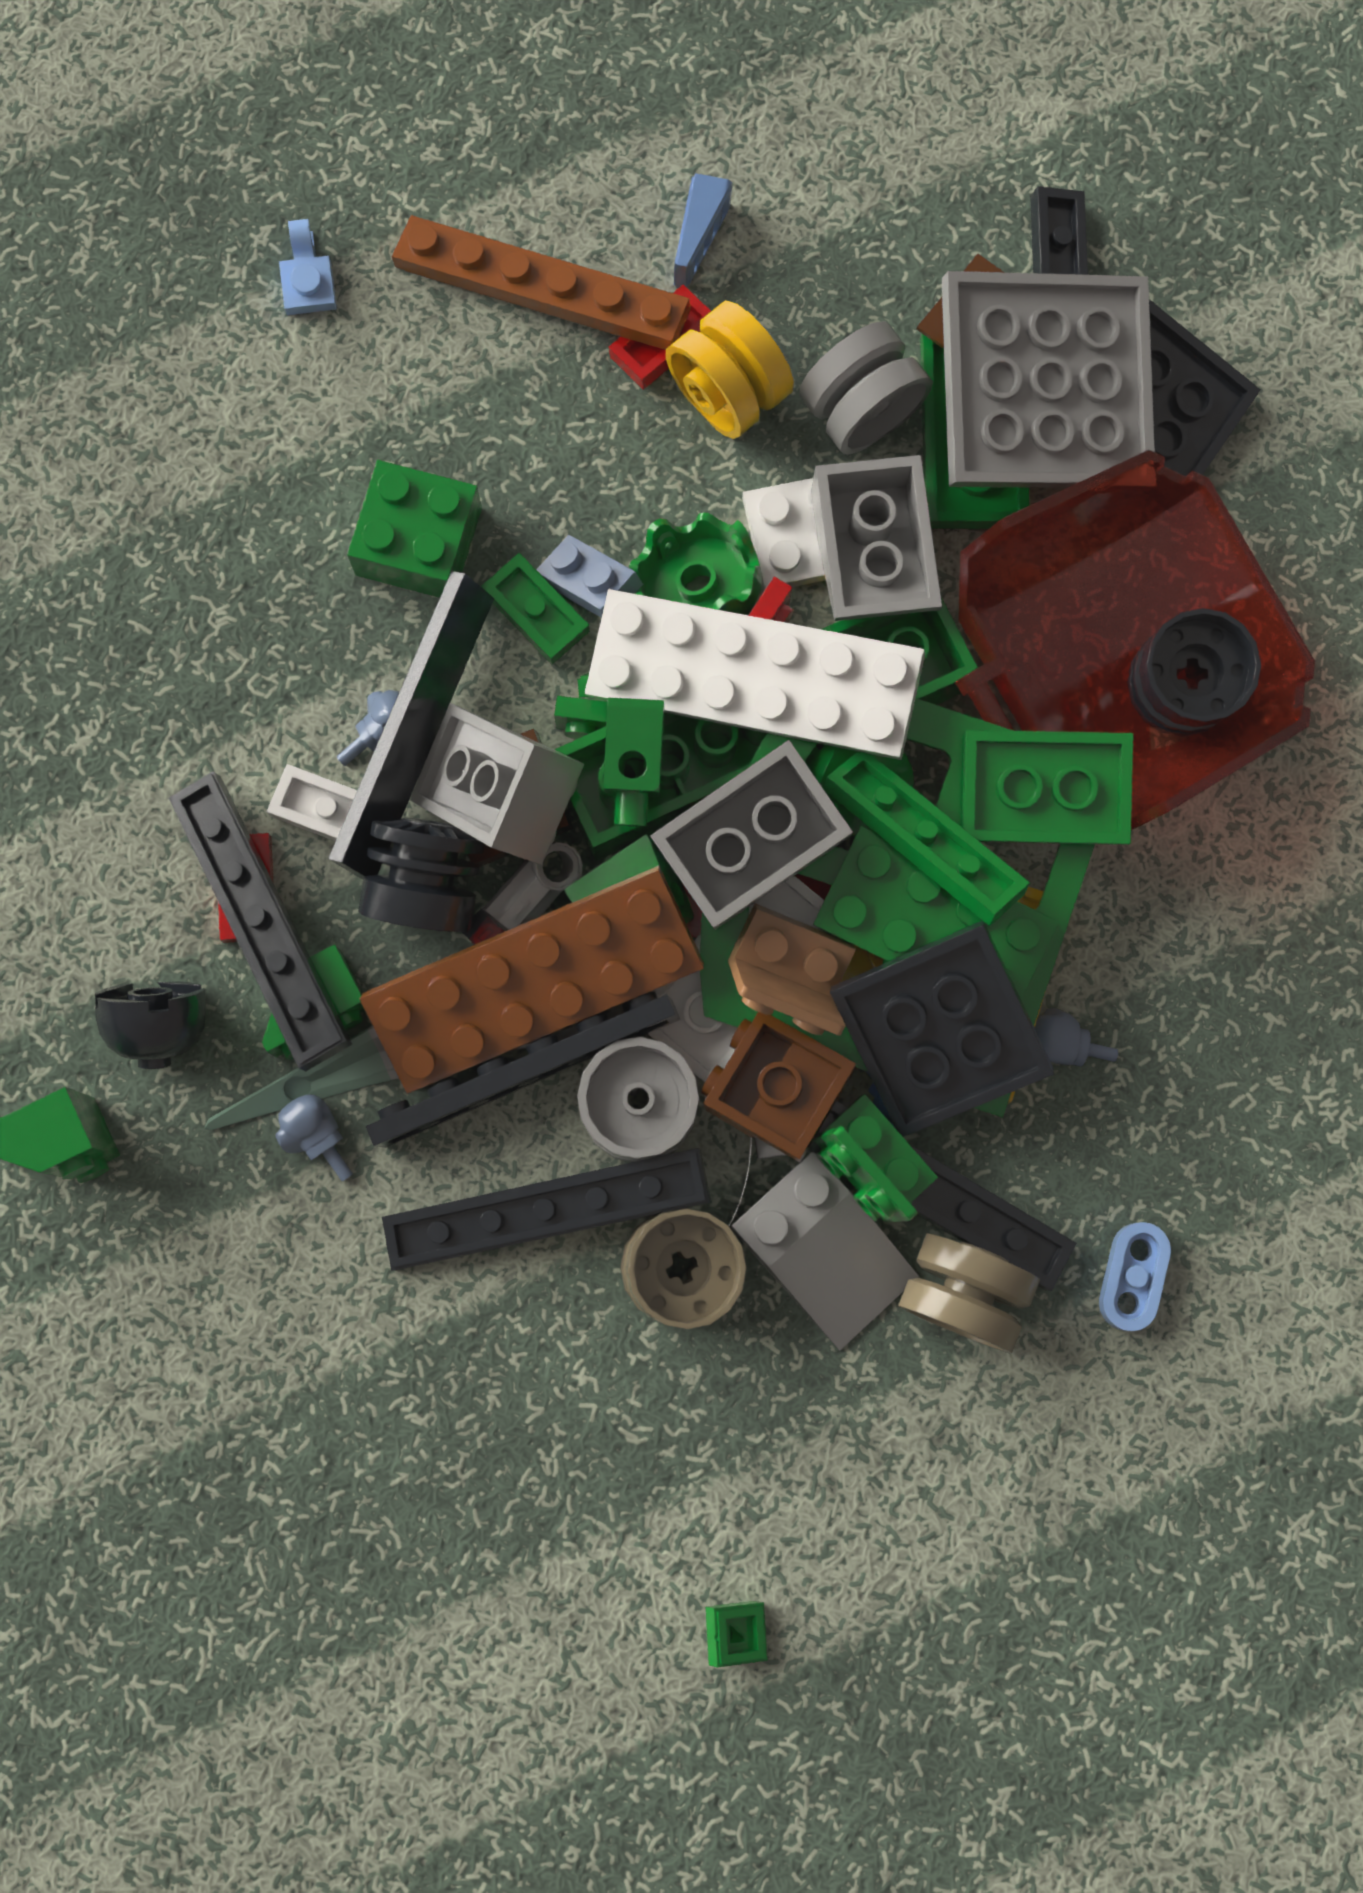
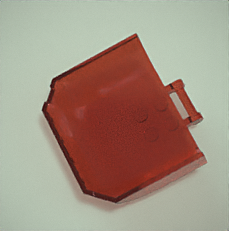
[955,449,1315,831]

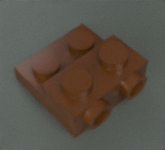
[701,1012,856,1163]

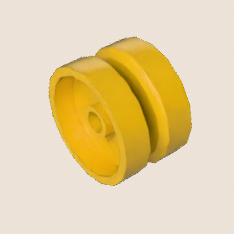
[666,300,794,439]

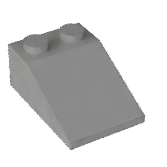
[811,455,942,621]
[410,703,584,865]
[730,1152,920,1351]

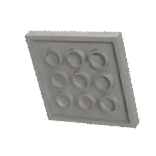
[942,271,1156,489]

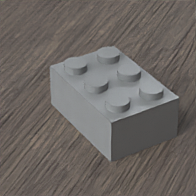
[651,740,853,930]

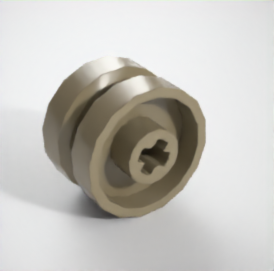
[898,1233,1040,1354]

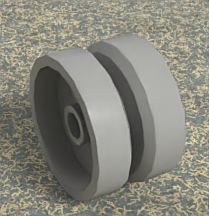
[799,321,933,455]
[577,1037,699,1162]

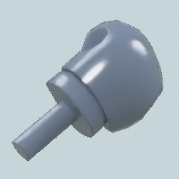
[337,690,399,766]
[1035,1008,1118,1066]
[275,1094,353,1181]

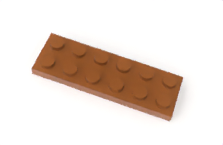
[359,866,704,1094]

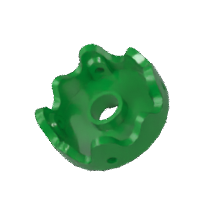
[629,512,762,615]

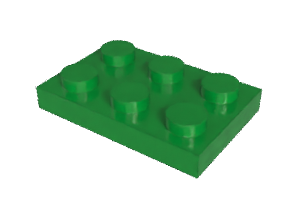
[962,730,1133,845]

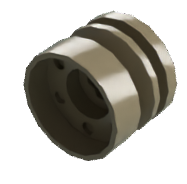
[620,1209,746,1329]

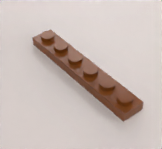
[392,215,691,350]

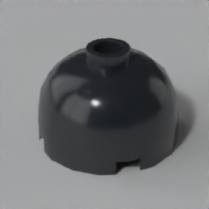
[95,982,206,1069]

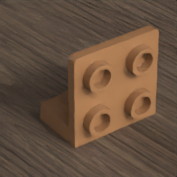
[728,903,856,1036]

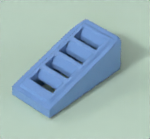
[674,173,732,288]

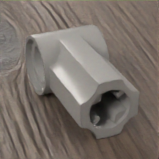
[482,842,583,931]

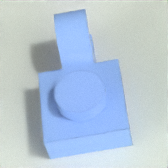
[279,219,337,315]

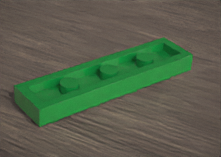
[823,751,1030,926]

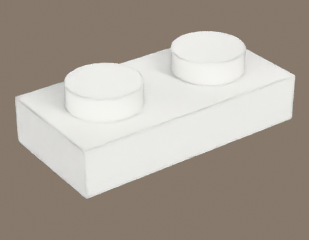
[266,764,357,841]

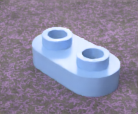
[1099,1222,1171,1331]

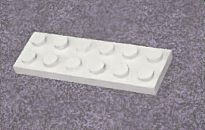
[585,589,926,760]

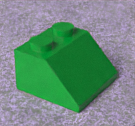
[0,1087,120,1183]

